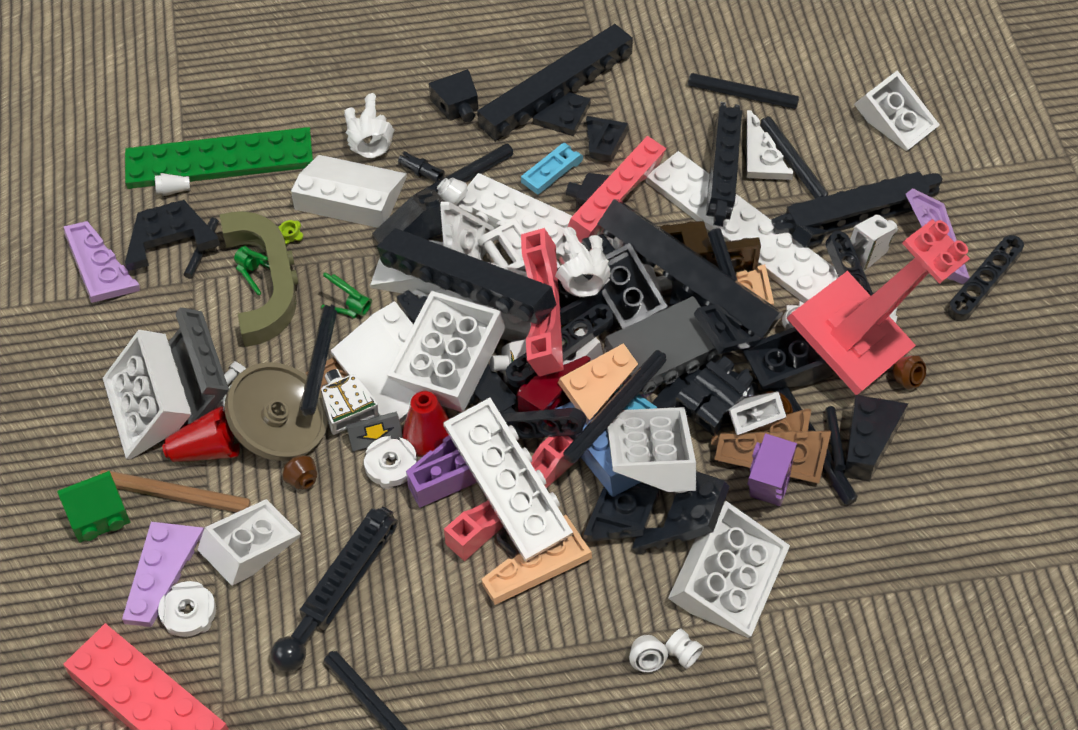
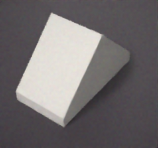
[728,392,786,435]

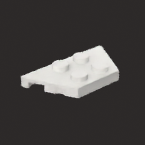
[440,202,495,260]

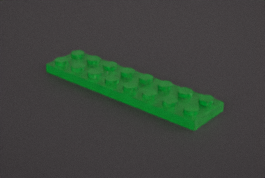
[125,127,313,189]

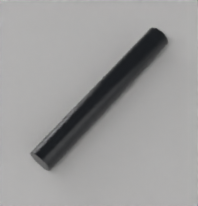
[183,217,219,279]
[825,406,846,471]

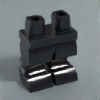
[676,356,753,437]

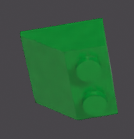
[57,471,131,543]

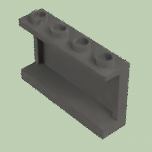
[604,296,722,397]
[168,307,229,427]

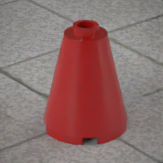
[402,391,450,457]
[162,406,240,462]

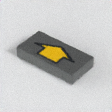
[346,411,403,451]

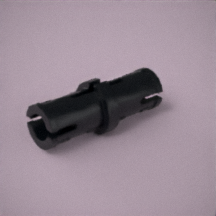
[398,151,445,182]

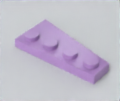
[906,188,970,284]
[64,221,140,303]
[122,522,204,627]

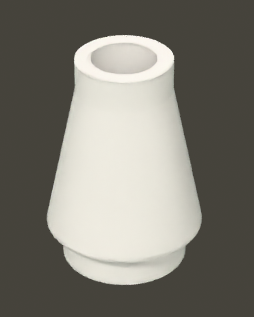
[155,173,190,196]

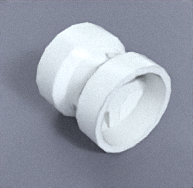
[665,629,704,669]

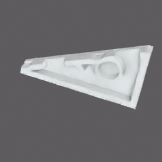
[746,110,793,180]

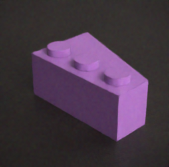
[747,433,797,506]
[406,435,477,508]

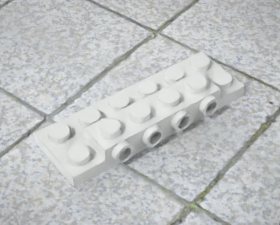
[456,173,600,259]
[444,398,573,562]

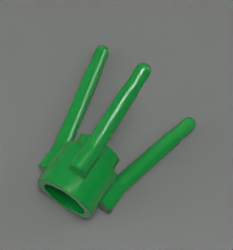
[234,246,270,296]
[321,272,372,319]

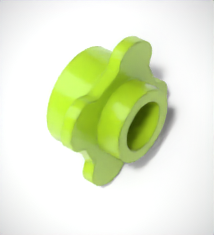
[278,220,304,245]

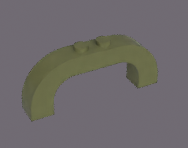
[219,211,299,347]

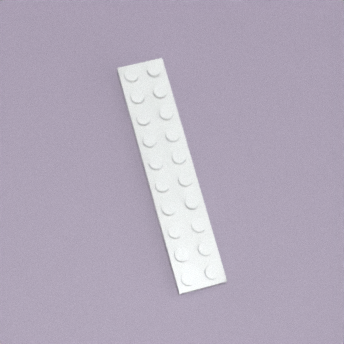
[645,151,839,303]

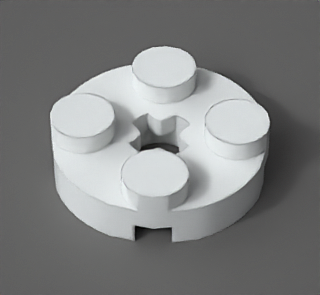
[364,436,417,489]
[158,581,216,637]

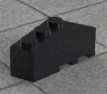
[844,395,909,482]

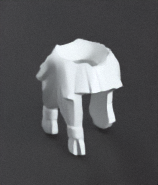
[344,93,394,158]
[555,227,611,297]

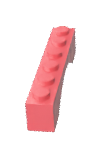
[564,136,667,243]
[521,228,564,376]
[444,435,578,561]

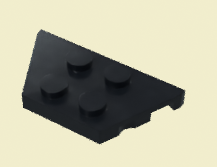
[583,482,659,542]

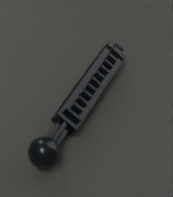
[270,506,398,673]

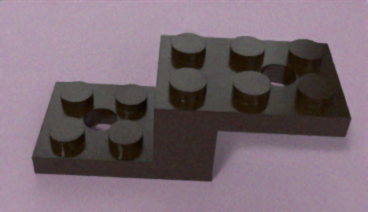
[635,221,761,274]

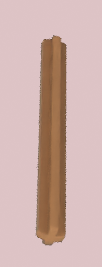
[100,470,251,512]

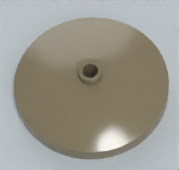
[225,362,328,461]

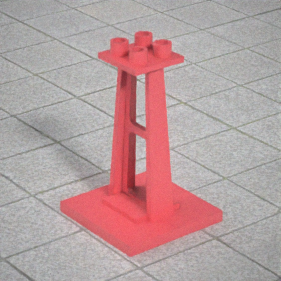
[787,219,970,395]

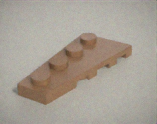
[714,431,831,483]

